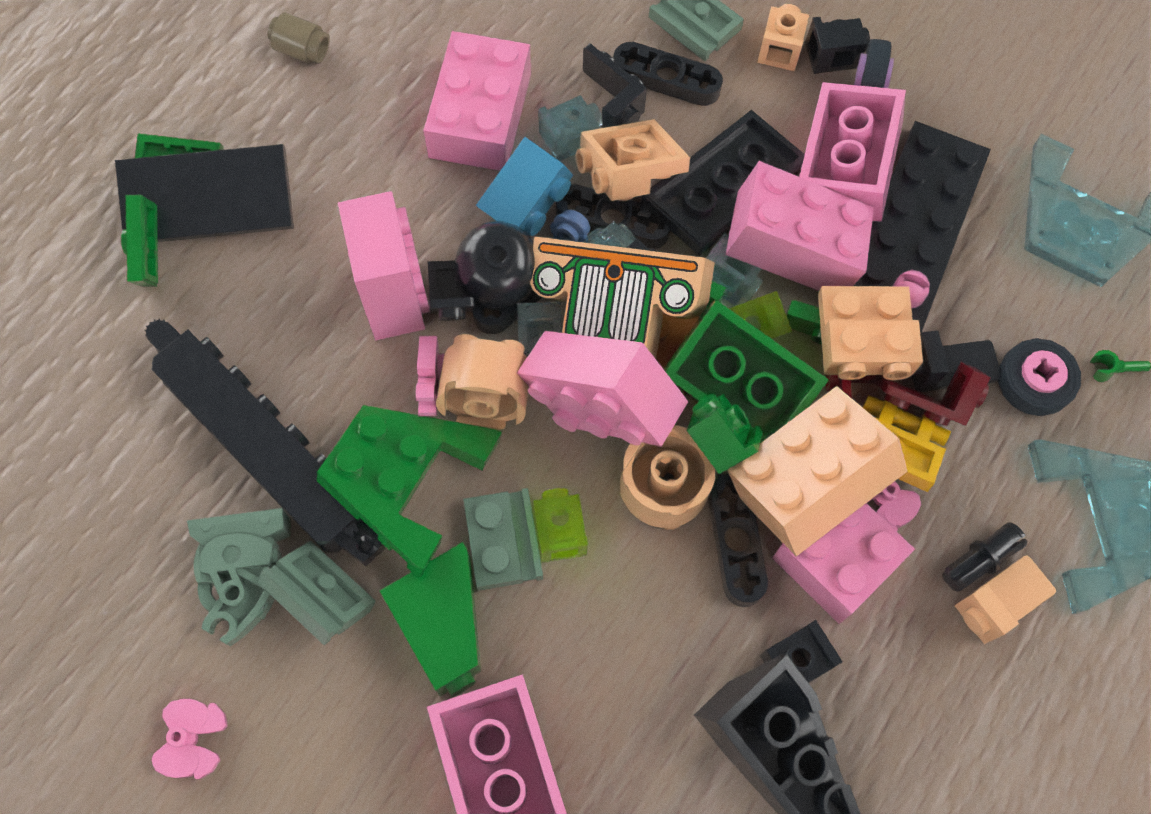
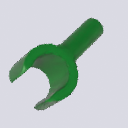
[1090,350,1151,382]

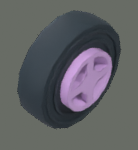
[854,39,894,88]

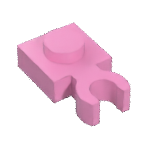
[416,336,444,417]

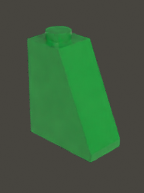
[380,542,481,697]

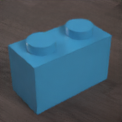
[476,137,573,236]

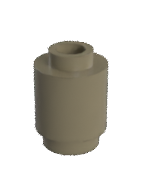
[267,12,330,64]

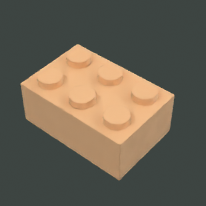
[727,386,908,556]

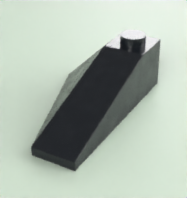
[694,654,860,814]

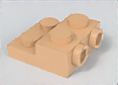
[576,119,690,201]
[818,286,923,380]

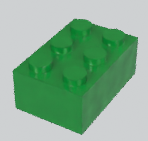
[663,300,829,443]

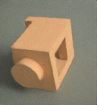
[757,4,809,71]

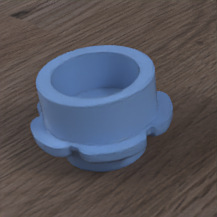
[550,210,590,243]

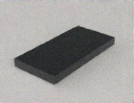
[640,110,805,256]
[115,144,294,242]

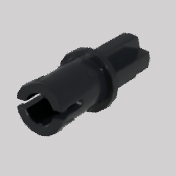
[942,522,1028,592]

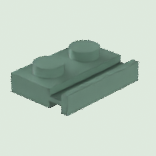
[648,0,744,61]
[463,488,543,591]
[257,541,376,645]

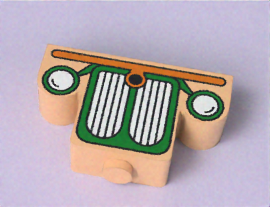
[530,237,715,358]

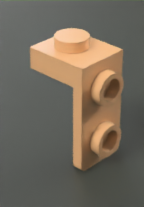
[954,555,1056,644]

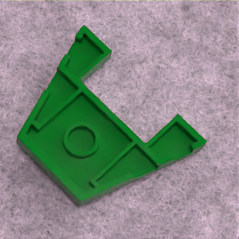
[317,405,502,578]

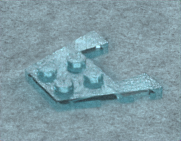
[1024,134,1151,287]
[1028,439,1151,614]

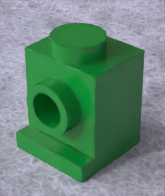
[686,394,763,474]

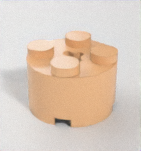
[436,334,529,430]
[620,425,715,530]

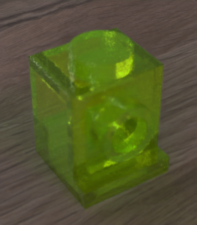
[729,291,792,339]
[534,488,588,563]

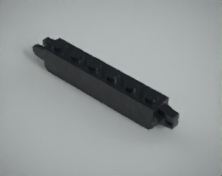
[144,318,386,566]

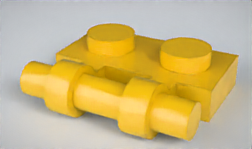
[862,395,951,492]

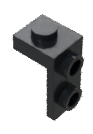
[583,43,647,128]
[427,260,475,321]
[912,330,1001,392]

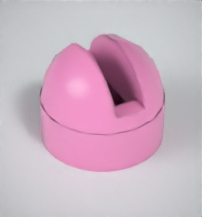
[892,270,930,308]

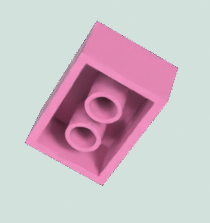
[423,31,531,171]
[799,82,906,222]
[725,161,874,291]
[338,191,430,341]
[517,331,688,447]
[427,674,567,814]

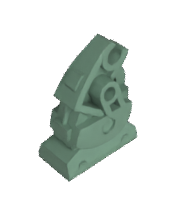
[187,508,291,647]

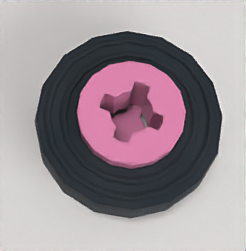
[998,338,1081,416]

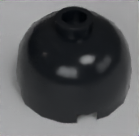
[455,221,535,310]

